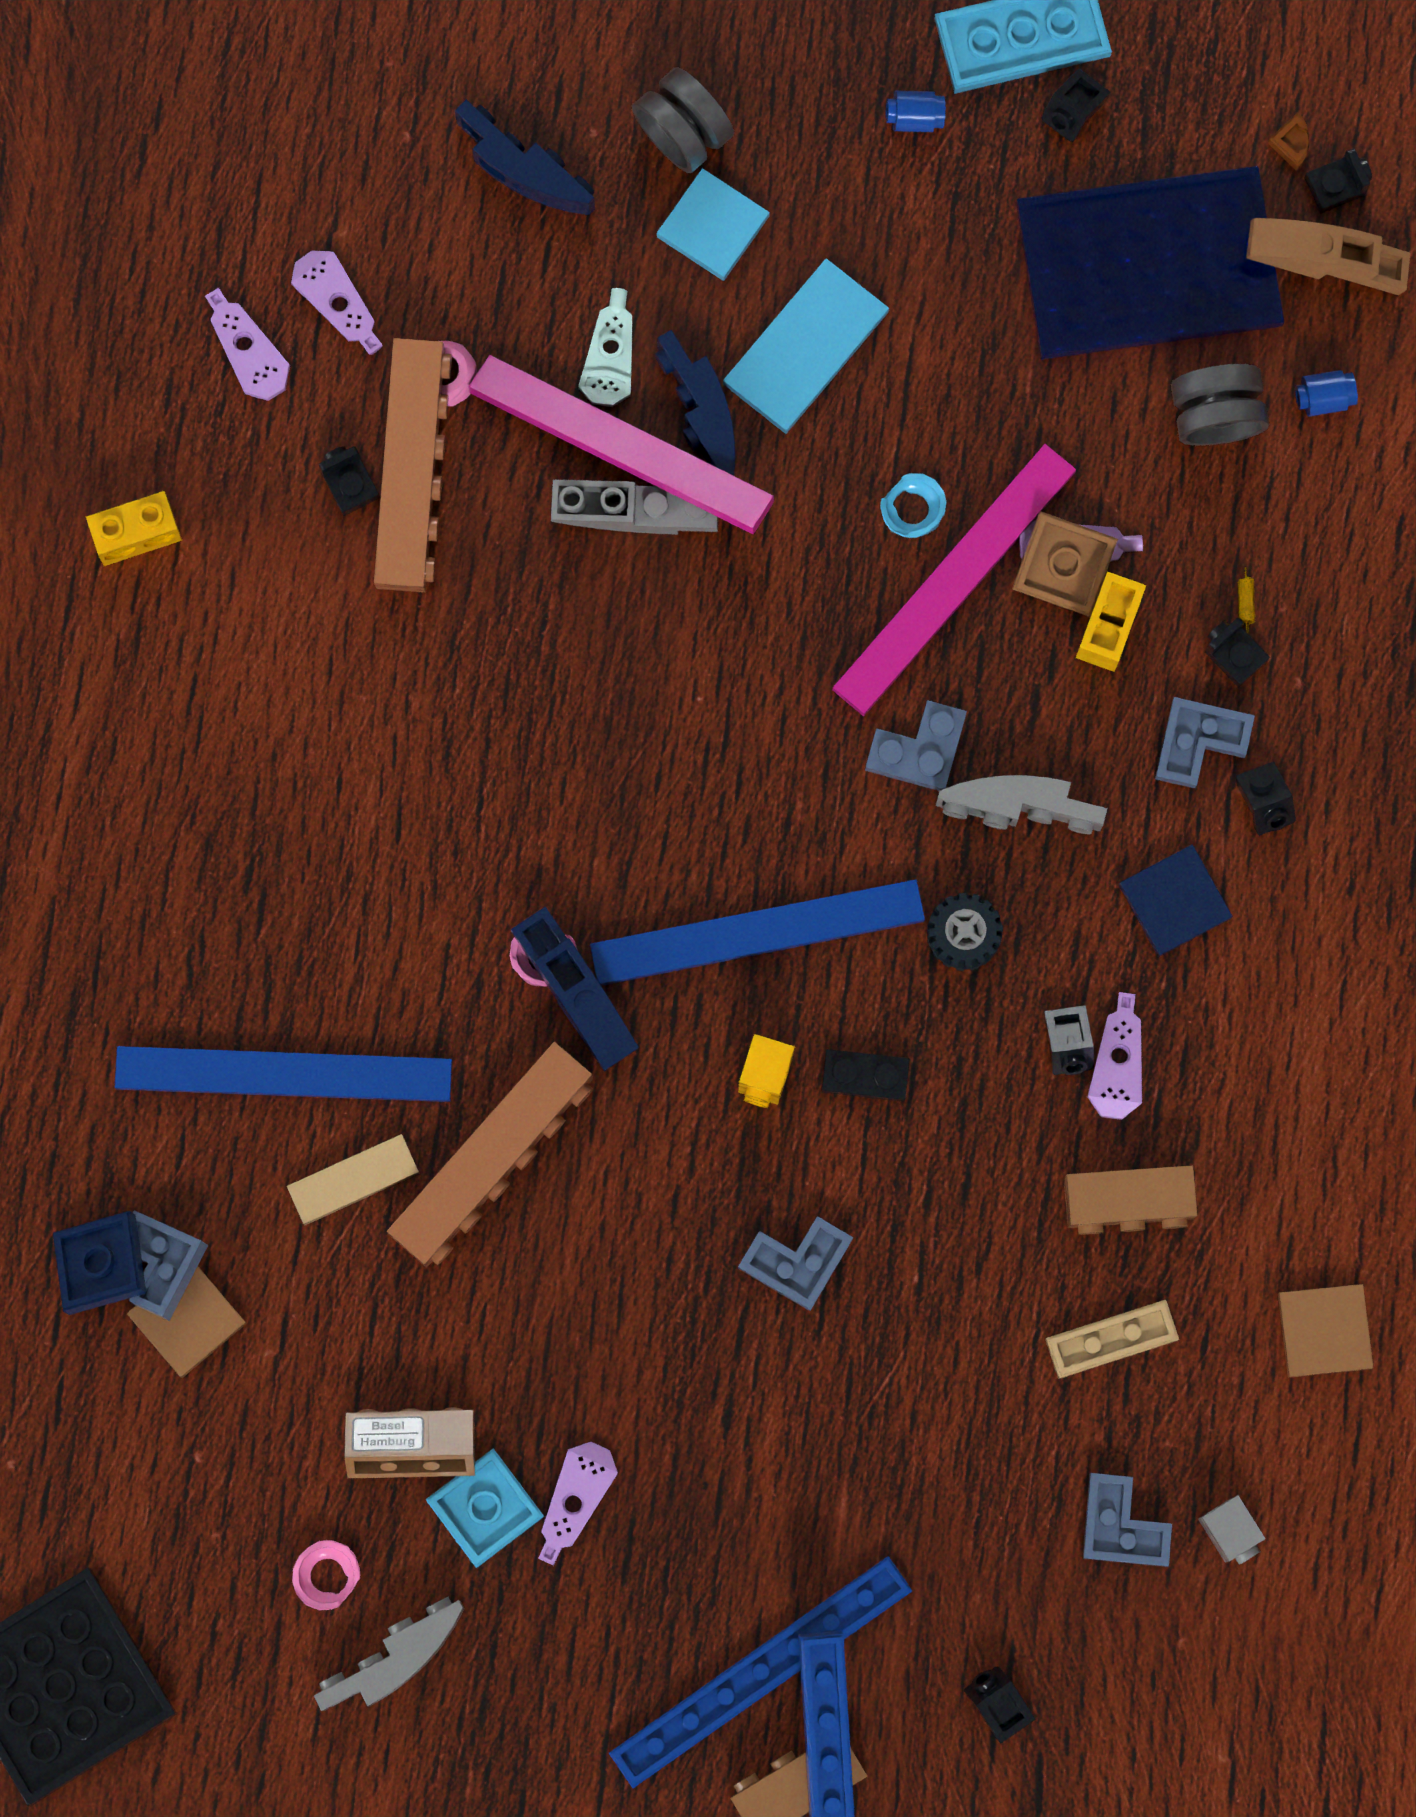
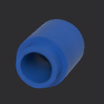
[885,90,946,132]
[1295,370,1358,417]

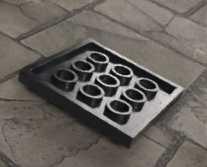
[0,1567,177,1807]

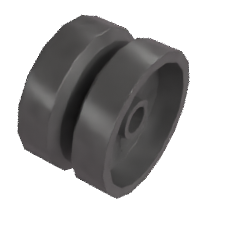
[632,67,734,173]
[1171,364,1269,446]

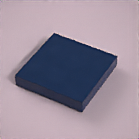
[1119,844,1233,957]
[53,1211,146,1315]

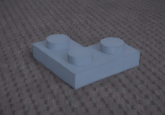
[1155,697,1255,788]
[865,700,967,791]
[129,1210,208,1321]
[738,1216,853,1311]
[1083,1473,1172,1567]

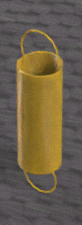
[1238,567,1255,633]

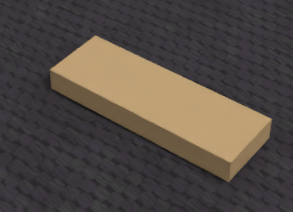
[287,1134,420,1226]
[1045,1300,1179,1379]

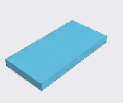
[934,0,1112,94]
[723,258,889,434]

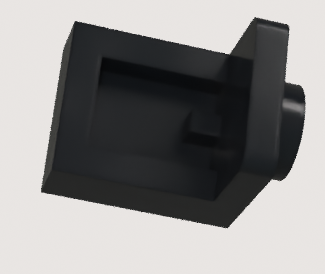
[1236,762,1296,835]

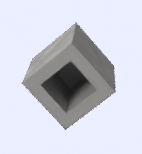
[1198,1495,1265,1565]

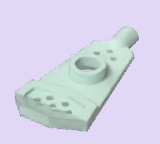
[578,288,632,407]

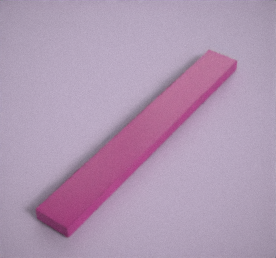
[469,355,774,535]
[832,444,1076,716]

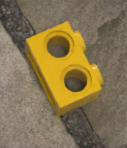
[86,491,182,566]
[1076,571,1146,672]
[738,1034,795,1108]

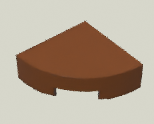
[1268,112,1309,171]

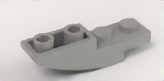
[551,480,719,535]
[936,775,1108,834]
[314,1597,465,1711]

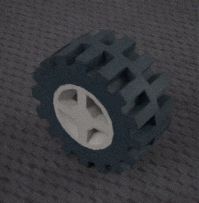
[927,893,1003,971]

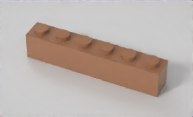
[374,338,452,593]
[387,1041,593,1268]

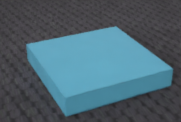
[657,168,770,281]
[426,1448,545,1568]

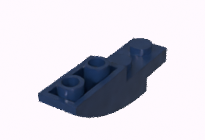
[455,99,595,215]
[654,330,735,476]
[511,906,639,1072]

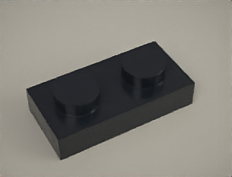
[822,1049,910,1102]

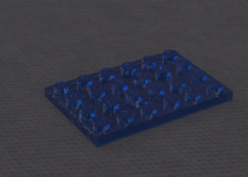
[1016,166,1284,359]

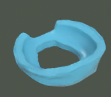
[880,473,947,538]

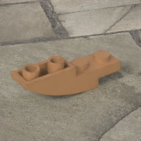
[1246,218,1410,295]

